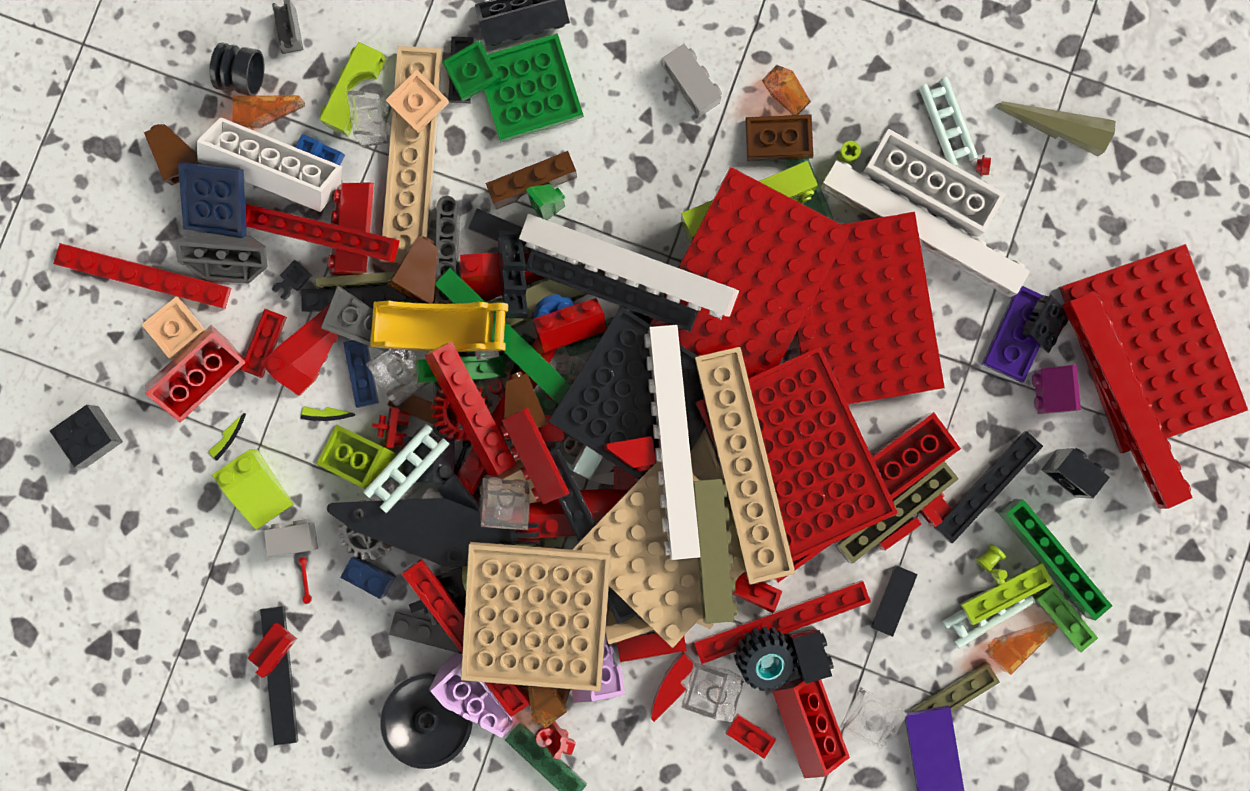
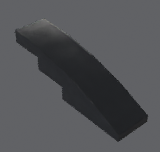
[498,230,528,318]

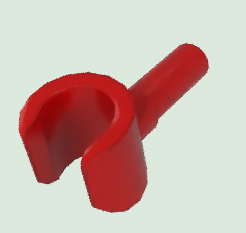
[489,380,505,398]

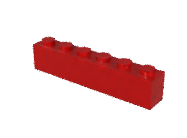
[424,342,517,475]

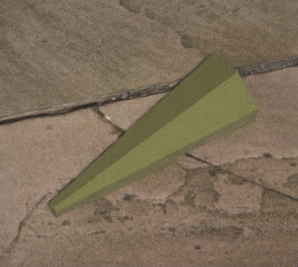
[998,101,1116,157]

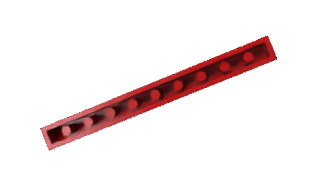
[1062,291,1193,509]

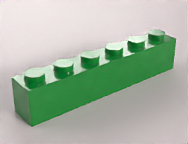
[998,499,1113,621]

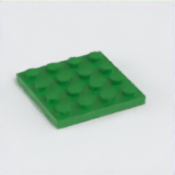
[484,33,584,143]

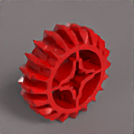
[430,383,491,441]

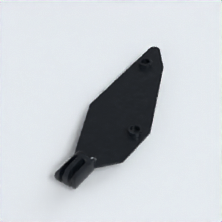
[327,498,540,567]

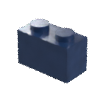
[340,557,396,599]

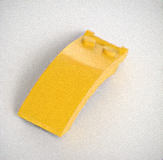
[370,301,508,352]

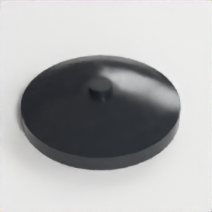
[380,674,473,769]

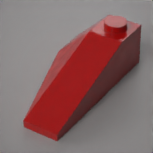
[460,253,551,302]
[260,304,339,396]

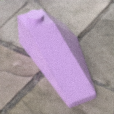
[572,633,625,703]
[429,652,519,738]

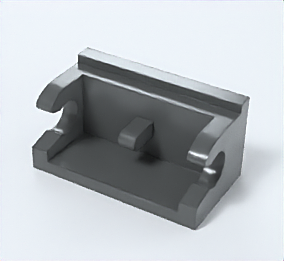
[272,0,304,54]

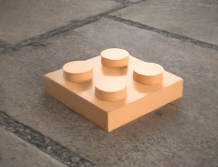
[385,70,449,133]
[141,297,205,359]

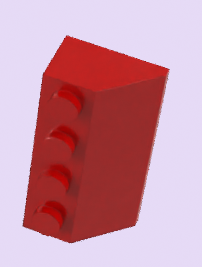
[327,182,374,276]
[145,325,246,423]
[500,408,569,504]
[772,678,850,779]

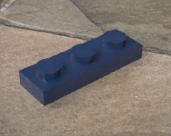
[343,340,379,408]

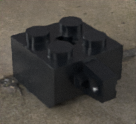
[409,567,466,625]

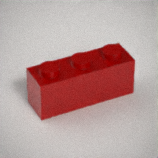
[533,298,607,353]

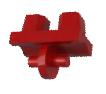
[371,407,410,448]
[535,719,576,759]

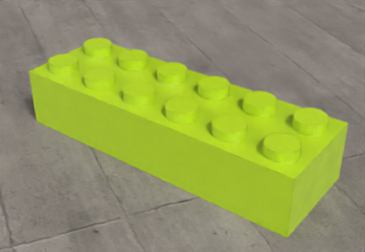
[681,161,818,243]

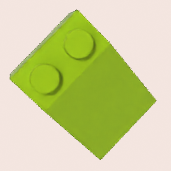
[316,424,398,489]
[212,449,294,530]

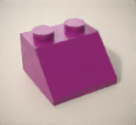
[1032,365,1081,414]

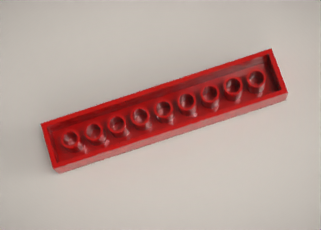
[774,412,961,583]

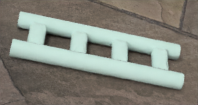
[919,77,978,166]
[363,424,449,513]
[942,596,1035,649]

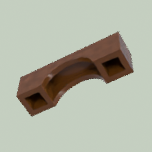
[485,151,577,210]

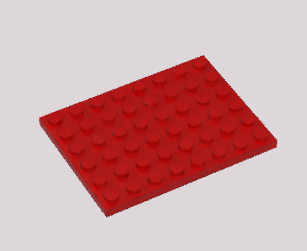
[649,167,851,379]
[797,211,945,404]
[1059,244,1249,453]
[696,346,898,562]

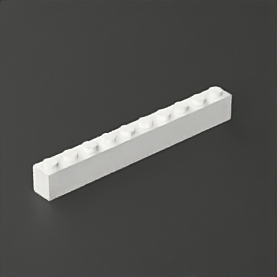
[820,160,1030,297]
[519,214,739,319]
[644,325,700,560]

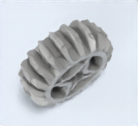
[338,499,392,560]

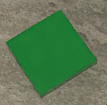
[442,40,501,102]

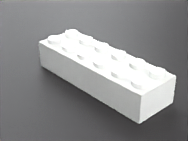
[197,117,342,212]
[863,129,1006,238]

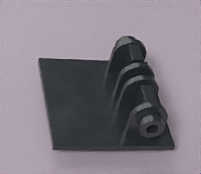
[1022,294,1068,353]

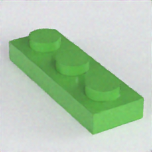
[1034,585,1098,653]

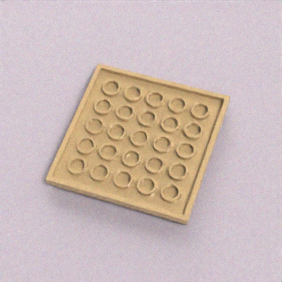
[572,462,745,648]
[461,542,611,691]

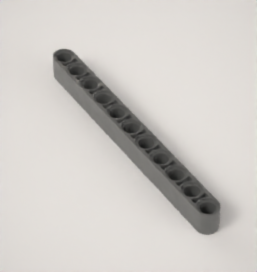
[433,196,460,437]

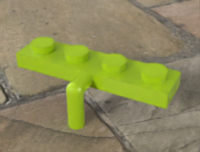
[960,563,1054,625]

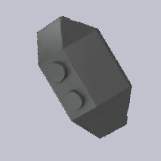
[175,233,268,284]

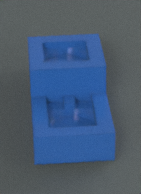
[295,134,345,166]

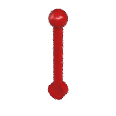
[298,557,312,604]

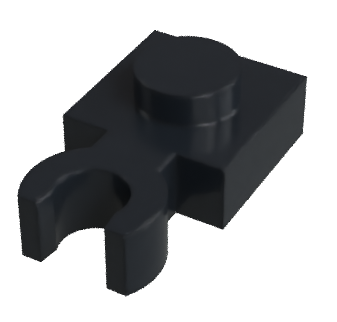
[272,259,313,300]

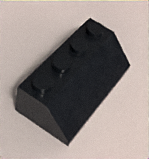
[475,0,570,46]

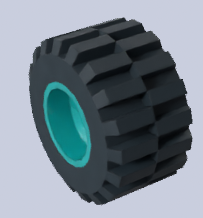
[734,626,797,691]

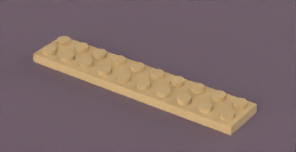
[380,46,443,264]
[695,347,795,584]

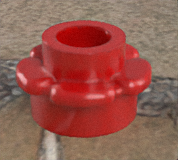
[976,155,991,177]

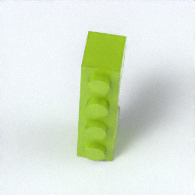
[320,41,386,137]

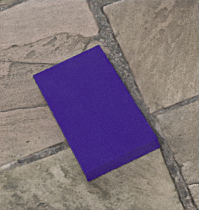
[981,286,1043,383]
[904,705,965,791]

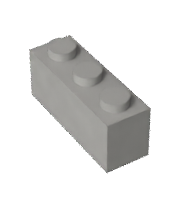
[662,44,722,118]

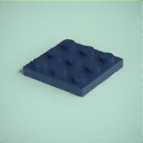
[178,162,247,238]

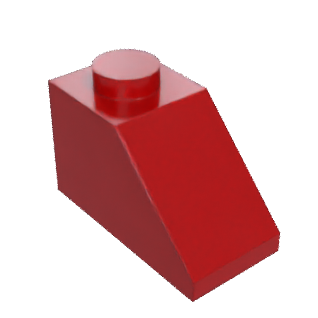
[604,436,657,471]

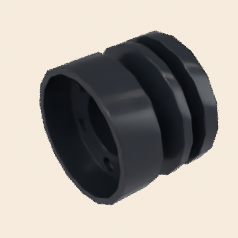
[209,42,265,97]

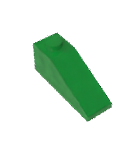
[526,184,565,221]

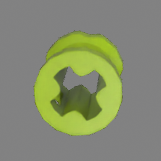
[837,141,861,165]
[975,543,1006,574]

